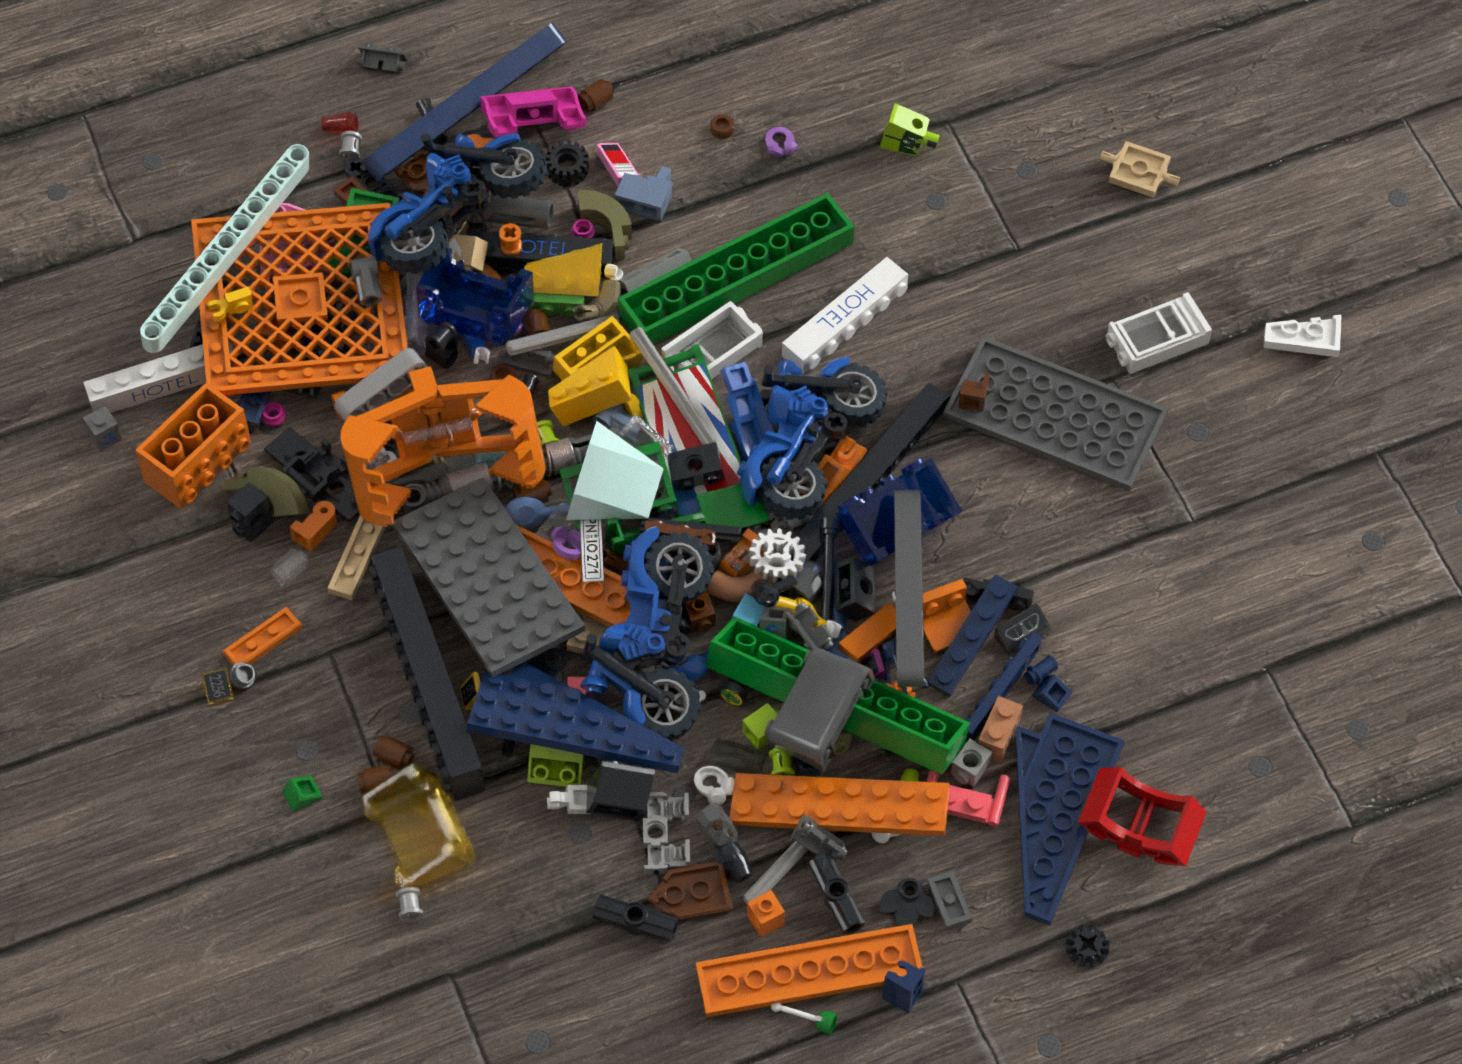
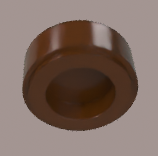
[710,115,734,139]
[490,364,516,380]

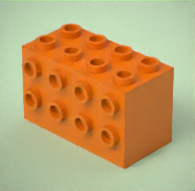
[135,382,251,509]

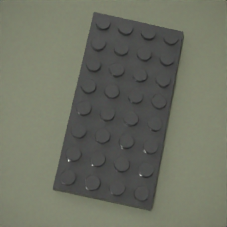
[943,336,1169,491]
[393,477,585,678]

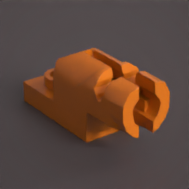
[799,436,867,511]

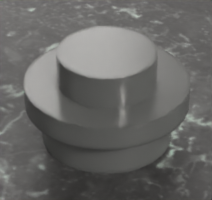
[229,662,255,689]

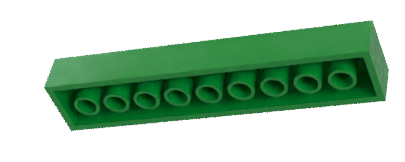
[618,193,854,345]
[706,617,970,774]

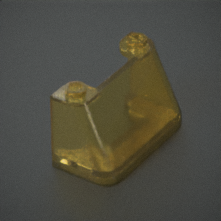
[361,763,477,889]

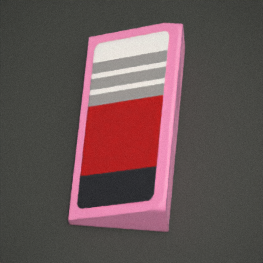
[596,143,639,186]

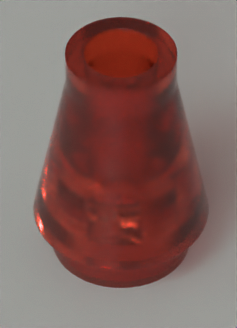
[321,111,359,133]

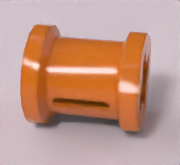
[499,223,522,255]

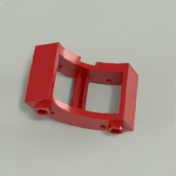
[1078,766,1207,866]

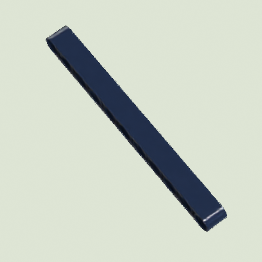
[362,22,567,182]

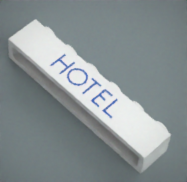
[782,257,908,374]
[83,342,237,413]

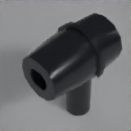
[751,575,797,607]
[715,841,754,883]

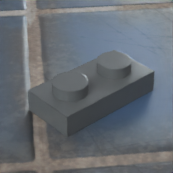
[927,871,972,931]

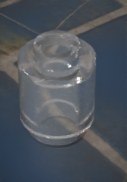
[270,549,309,586]

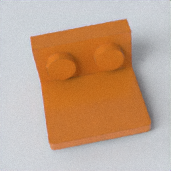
[923,579,971,653]

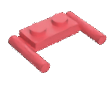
[926,770,1010,827]

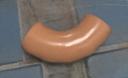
[706,569,778,602]

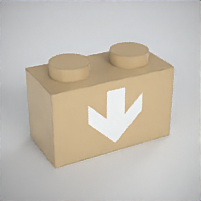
[437,234,488,274]

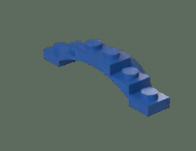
[720,361,786,493]

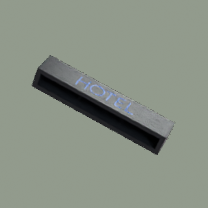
[466,230,614,278]

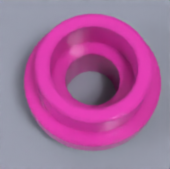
[571,219,595,238]
[261,402,286,427]

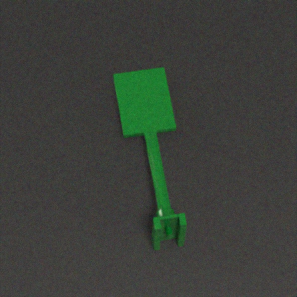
[605,484,769,556]

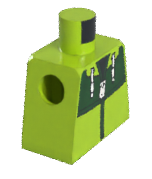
[879,103,940,156]

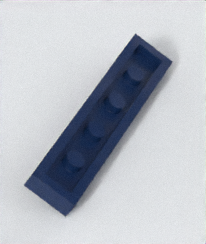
[927,574,1018,697]
[964,632,1043,743]

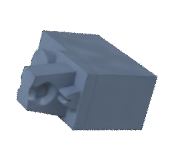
[615,166,673,222]

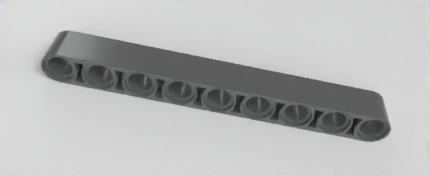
[894,489,925,688]

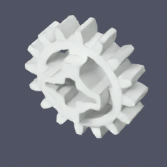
[748,529,806,583]

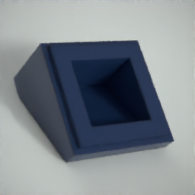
[1032,674,1072,712]

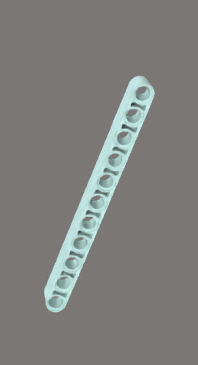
[140,144,309,353]

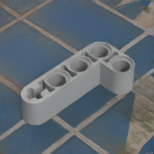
[334,348,427,422]

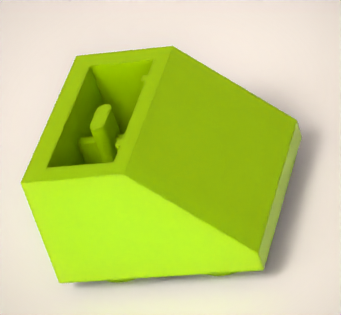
[527,744,586,787]

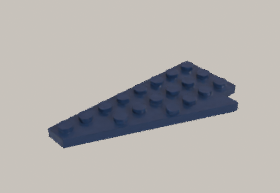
[466,662,684,774]
[1015,713,1125,926]

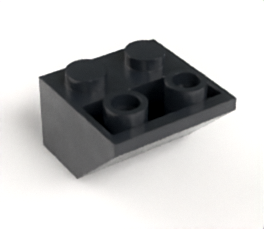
[586,761,655,821]

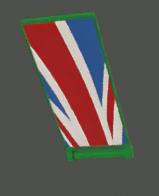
[628,343,741,517]

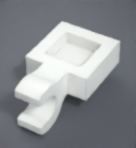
[547,785,589,814]

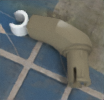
[573,264,623,321]

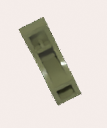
[577,190,632,261]
[224,467,309,516]

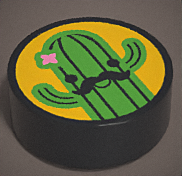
[720,682,747,706]

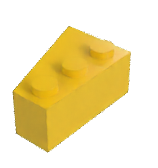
[523,243,602,296]
[552,316,643,381]
[548,346,631,427]

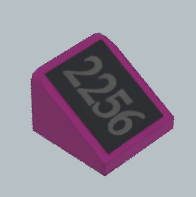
[860,649,885,680]

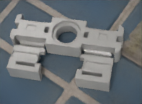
[643,792,690,874]

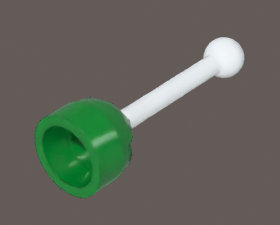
[771,1003,838,1035]

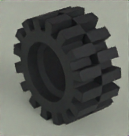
[545,140,589,187]

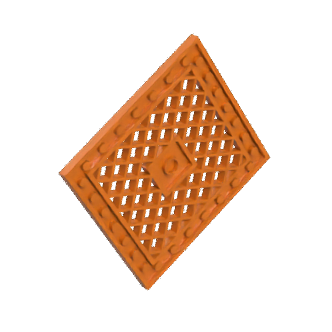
[191,203,408,395]

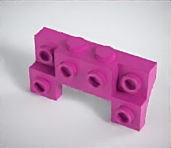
[480,86,587,138]

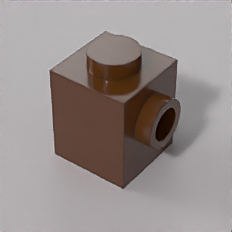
[681,590,716,634]

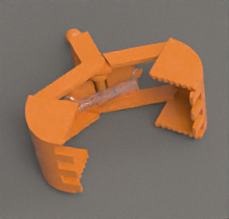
[340,366,546,527]

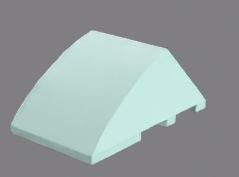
[566,421,663,520]

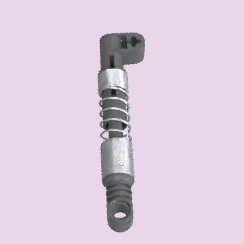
[402,426,623,514]

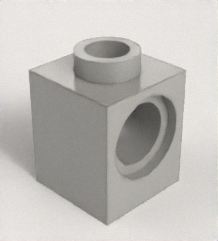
[951,738,992,788]

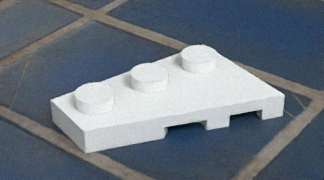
[1263,315,1341,357]

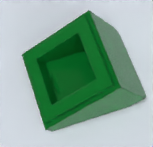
[282,775,323,811]

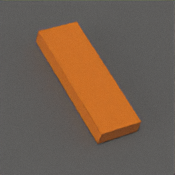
[837,602,896,663]
[223,607,303,665]

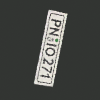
[580,519,604,582]

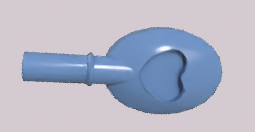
[504,497,570,530]

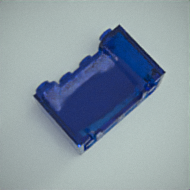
[416,248,534,345]
[836,458,963,566]

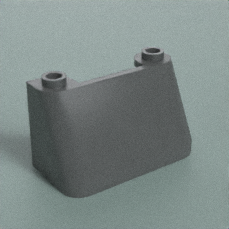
[764,647,875,772]

